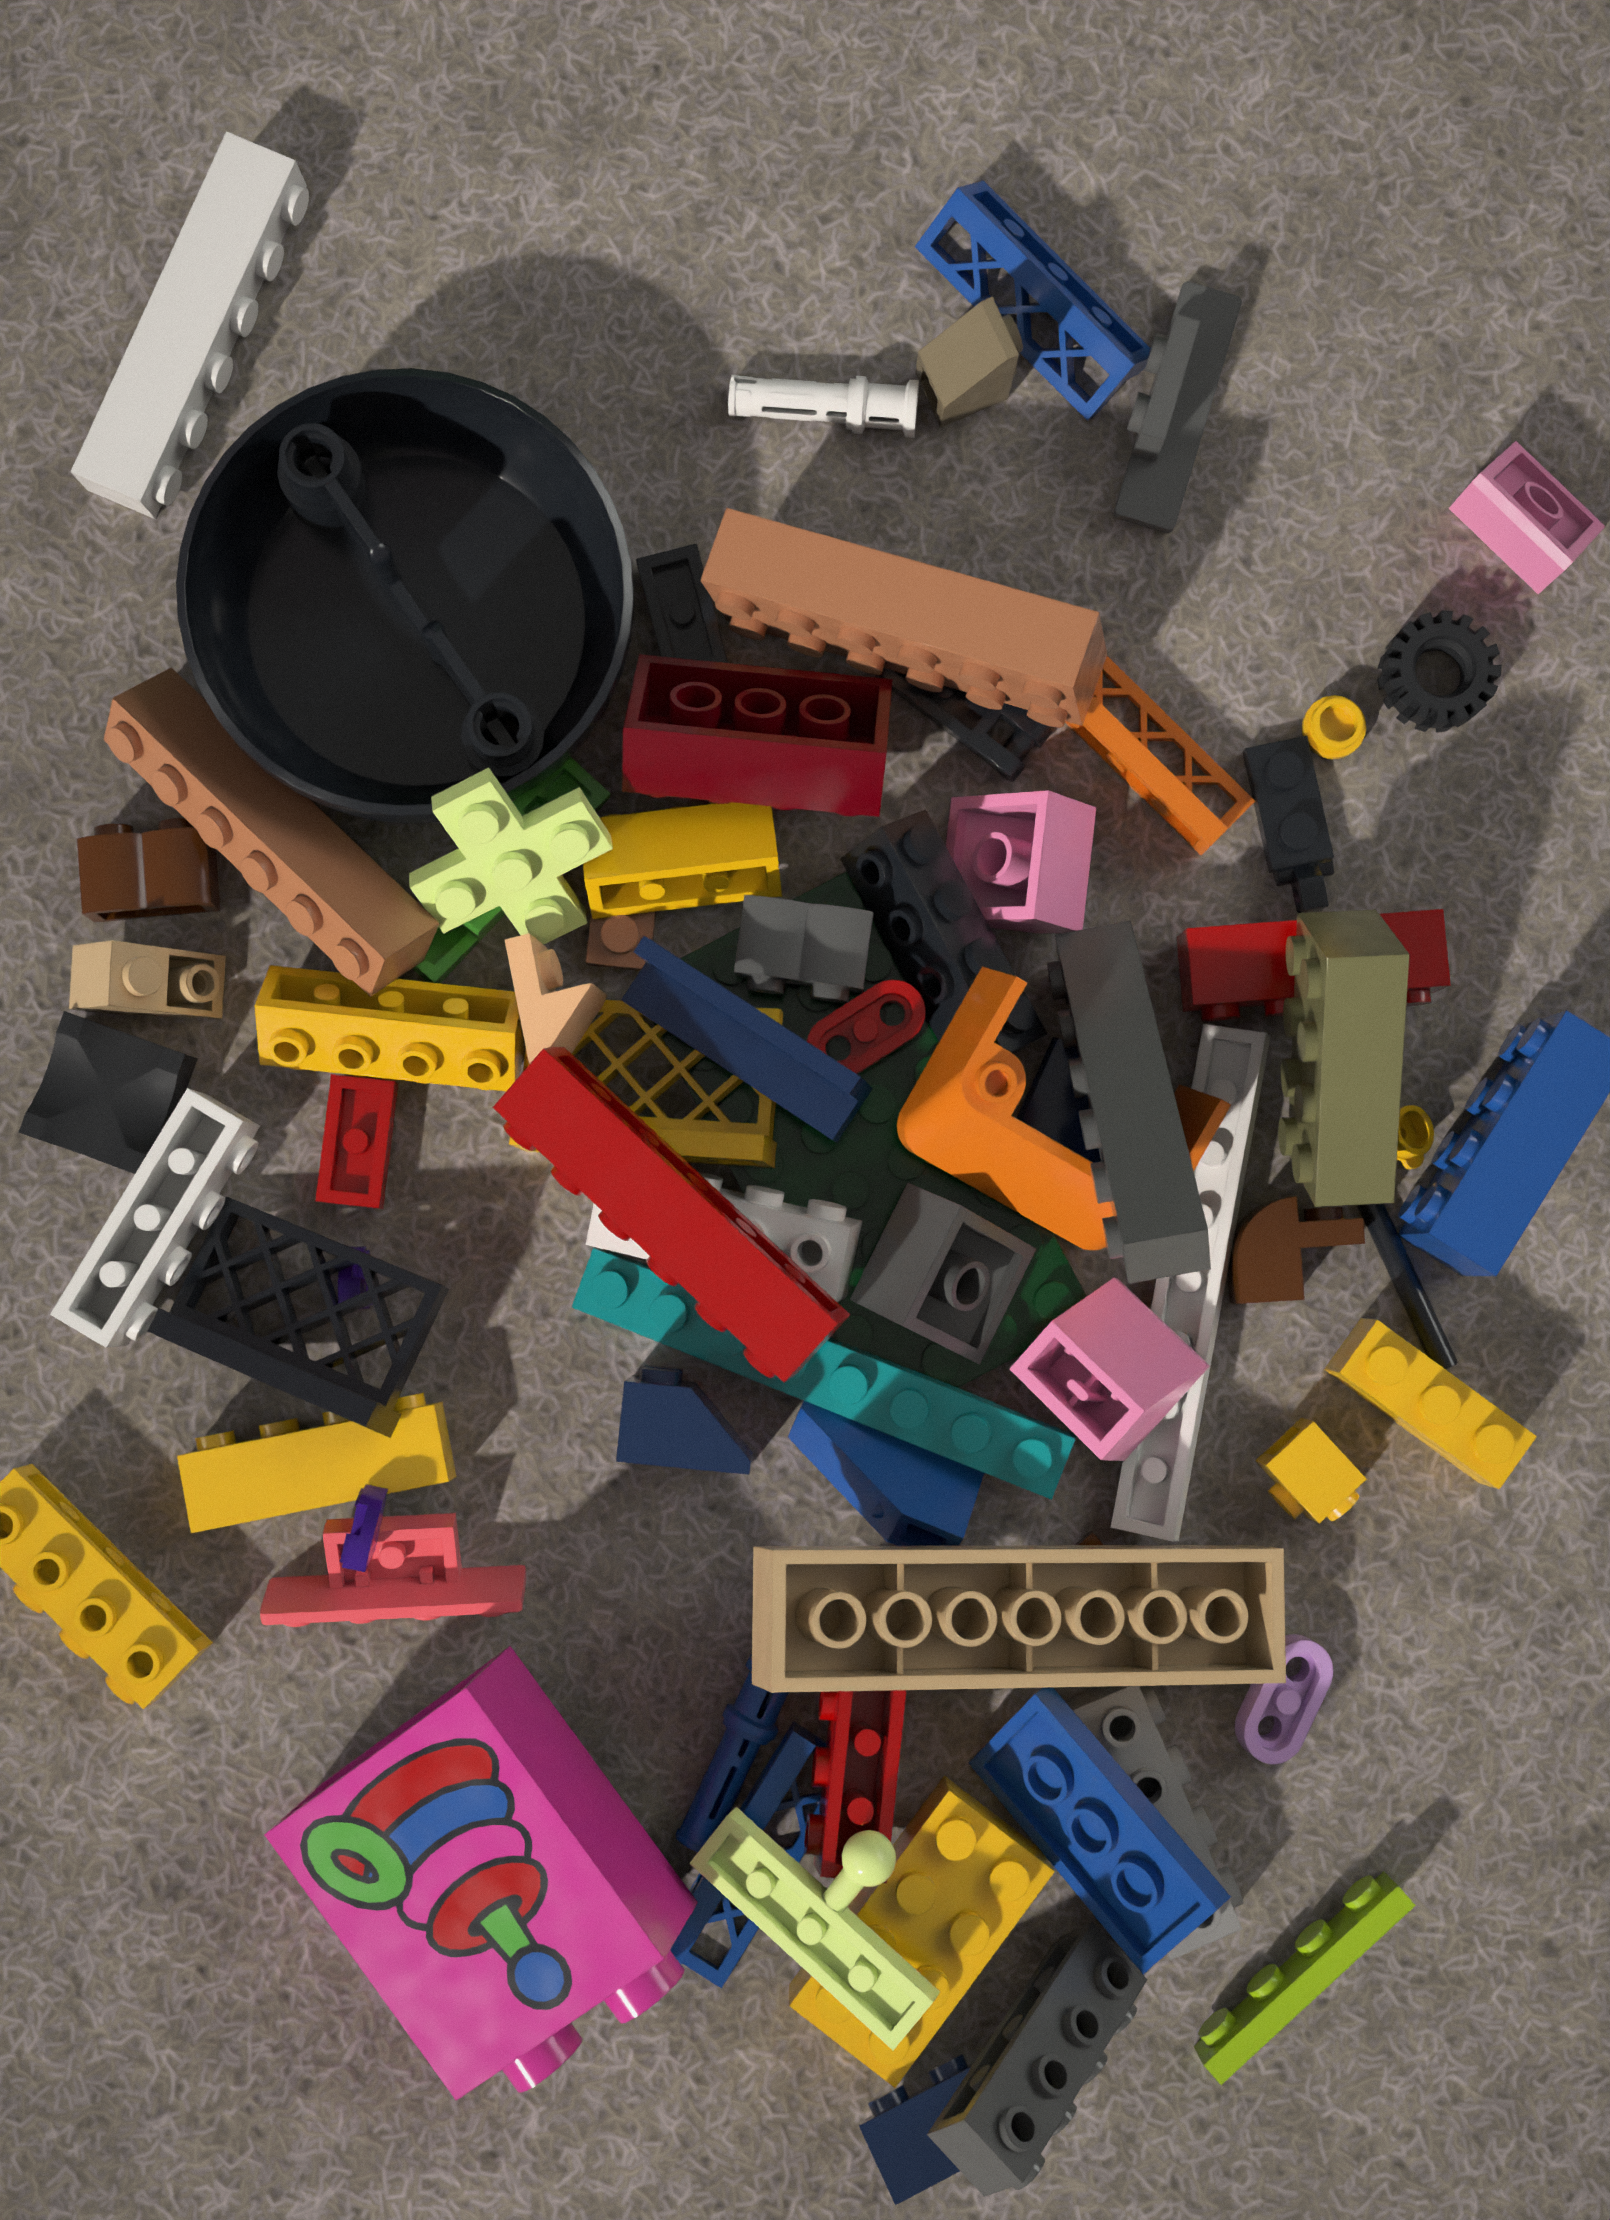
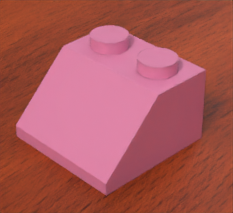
[946,790,1096,934]

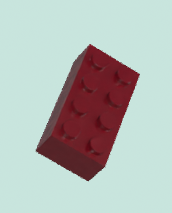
[622,654,893,817]

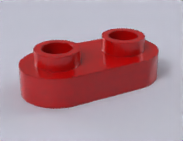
[807,980,925,1075]

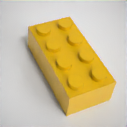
[789,1775,1055,2088]

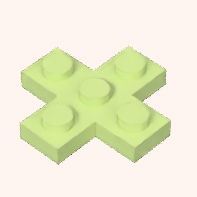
[409,768,613,945]

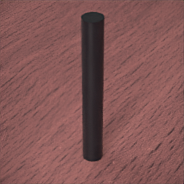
[1357,1203,1458,1369]

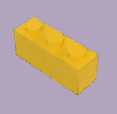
[583,802,782,919]
[1324,1318,1537,1489]

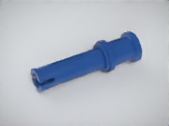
[675,1654,789,1852]

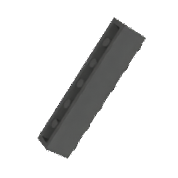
[1047,921,1211,1284]

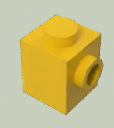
[1255,1418,1367,1524]

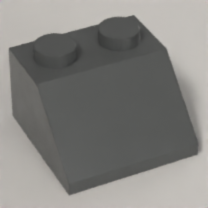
[850,1183,1036,1365]

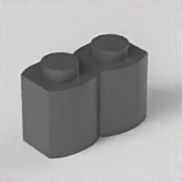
[734,895,873,1003]

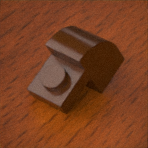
[1227,1196,1365,1304]

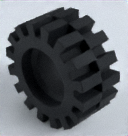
[1377,610,1502,733]

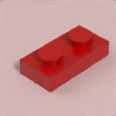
[315,1074,399,1209]

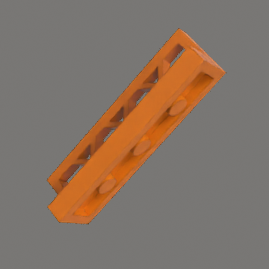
[1065,656,1255,855]

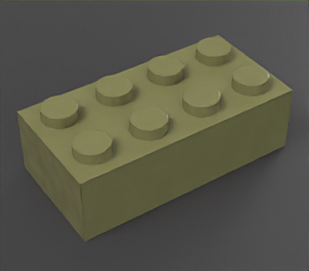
[1278,909,1409,1207]

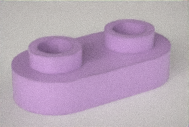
[1235,1634,1333,1764]

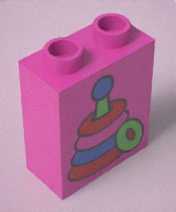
[264,1646,698,2101]

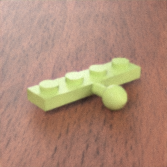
[690,1807,940,2050]

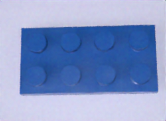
[969,1687,1231,1974]

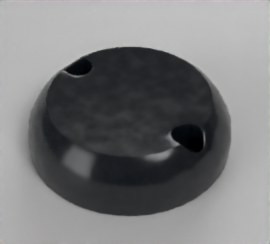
[176,368,635,824]

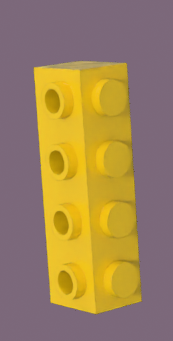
[254,965,525,1091]
[0,1464,213,1710]

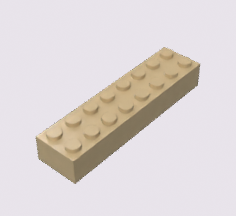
[752,1545,1286,1693]

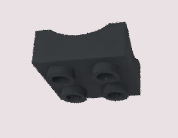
[18,1011,198,1174]

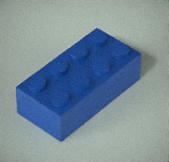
[1398,1010,1610,1276]

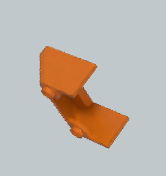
[897,967,1231,1251]

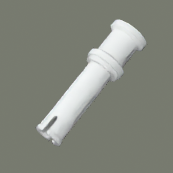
[728,375,919,438]

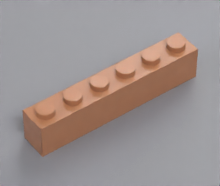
[104,667,439,997]

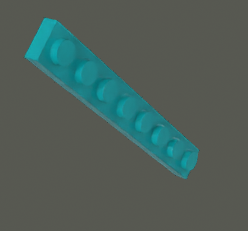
[572,1247,1076,1500]

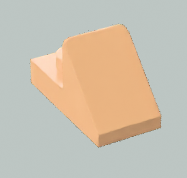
[505,933,607,1064]

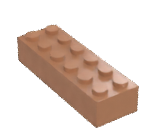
[701,508,1107,728]

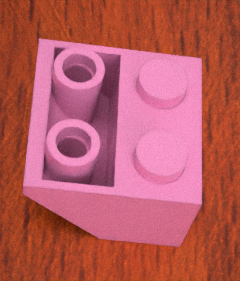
[1010,1278,1210,1461]

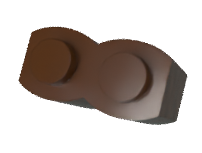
[77,818,220,922]

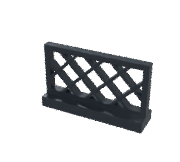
[147,1196,449,1438]

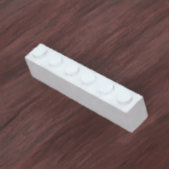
[71,131,309,519]

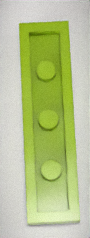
[1194,1871,1416,2085]

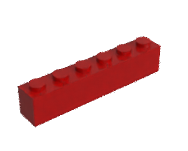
[492,1046,850,1383]

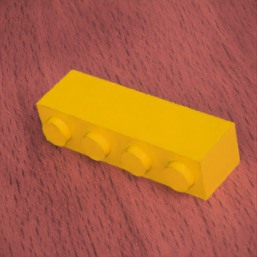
[177,1392,457,1533]

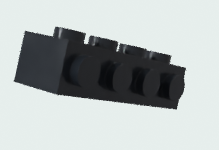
[840,809,1048,1054]

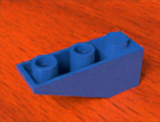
[788,1400,984,1546]

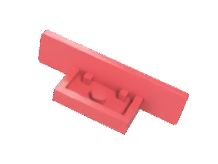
[260,1513,526,1627]

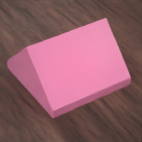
[1449,441,1606,594]

